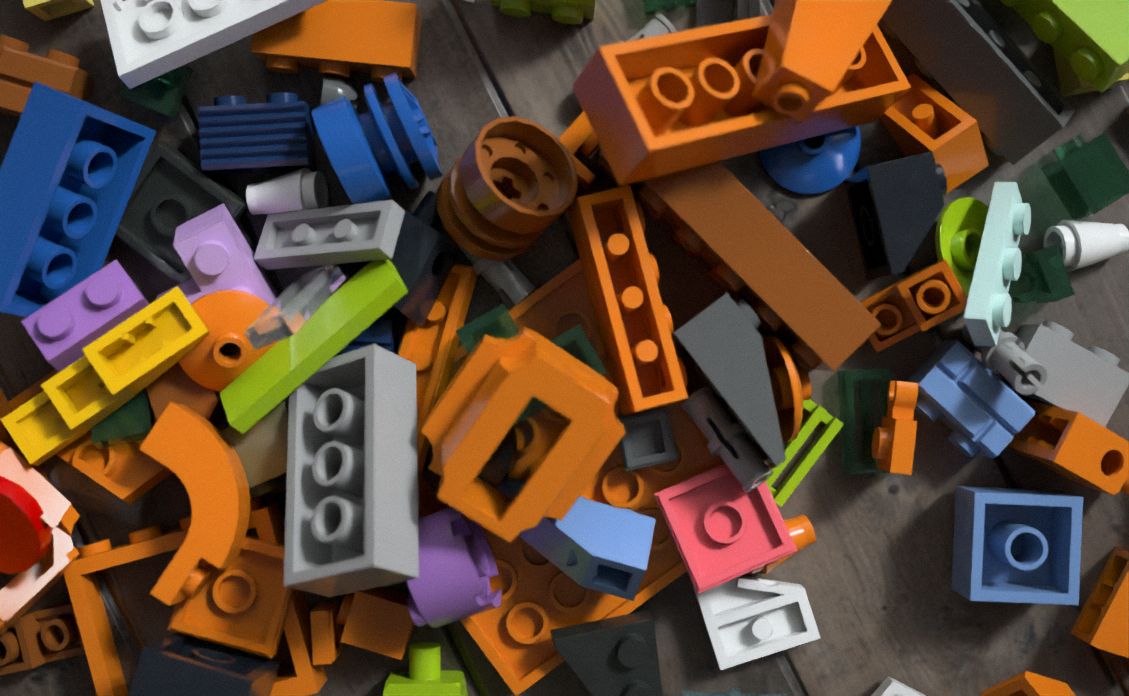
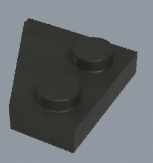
[550,610,663,696]

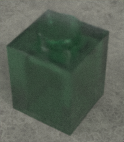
[1041,132,1129,220]

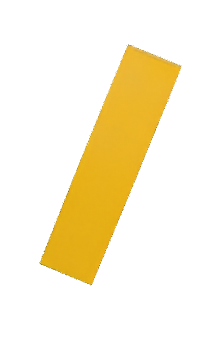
[0,286,210,466]

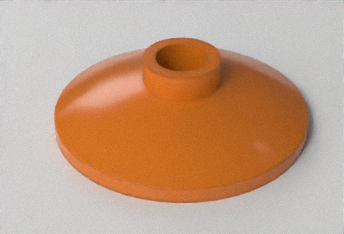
[178,290,285,392]
[762,336,812,442]

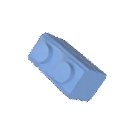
[906,340,1036,459]

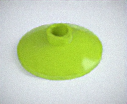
[935,197,989,297]

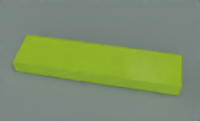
[219,260,408,434]

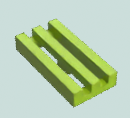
[766,399,844,507]

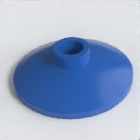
[758,126,861,195]

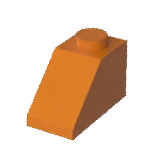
[879,73,989,194]

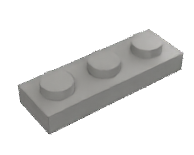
[253,200,405,270]

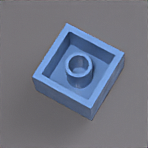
[951,486,1083,605]

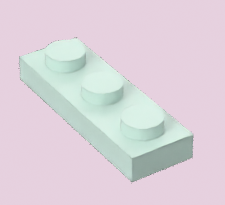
[963,182,1031,347]

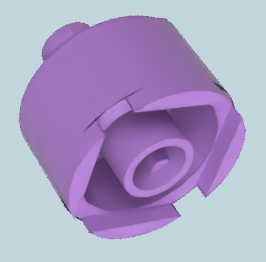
[407,506,502,628]

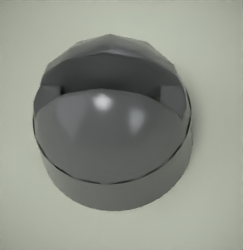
[320,75,358,109]

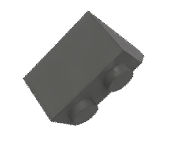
[674,293,786,469]

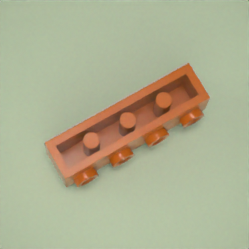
[568,185,688,416]

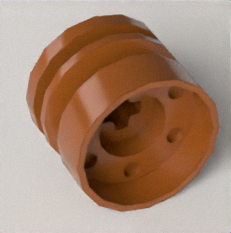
[437,116,578,262]

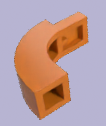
[139,401,250,606]

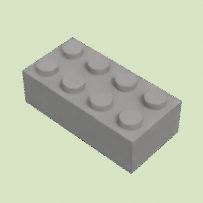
[284,344,419,597]

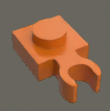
[872,380,918,475]

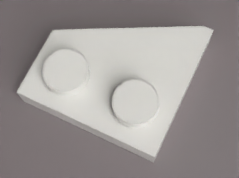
[691,576,820,670]

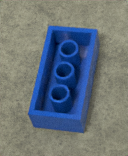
[0,81,156,317]

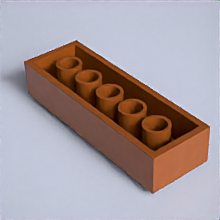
[596,142,881,371]

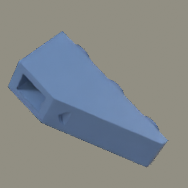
[497,477,656,601]

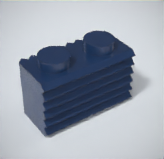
[197,93,316,176]

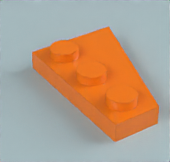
[9,369,174,505]

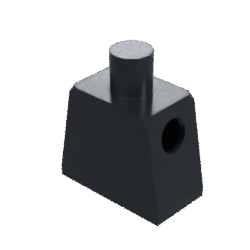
[331,190,458,327]

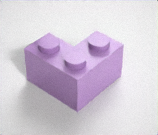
[156,203,277,312]

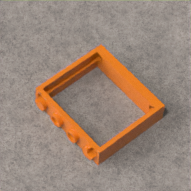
[64,497,327,696]

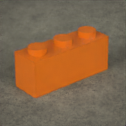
[251,0,422,84]

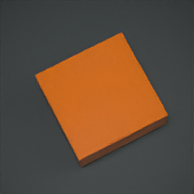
[310,601,343,665]

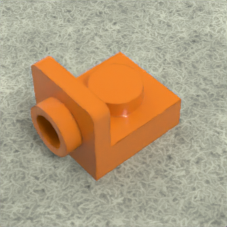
[558,111,598,190]

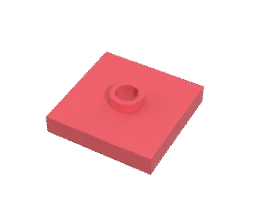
[654,464,798,595]

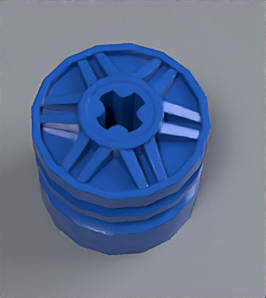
[312,72,443,204]

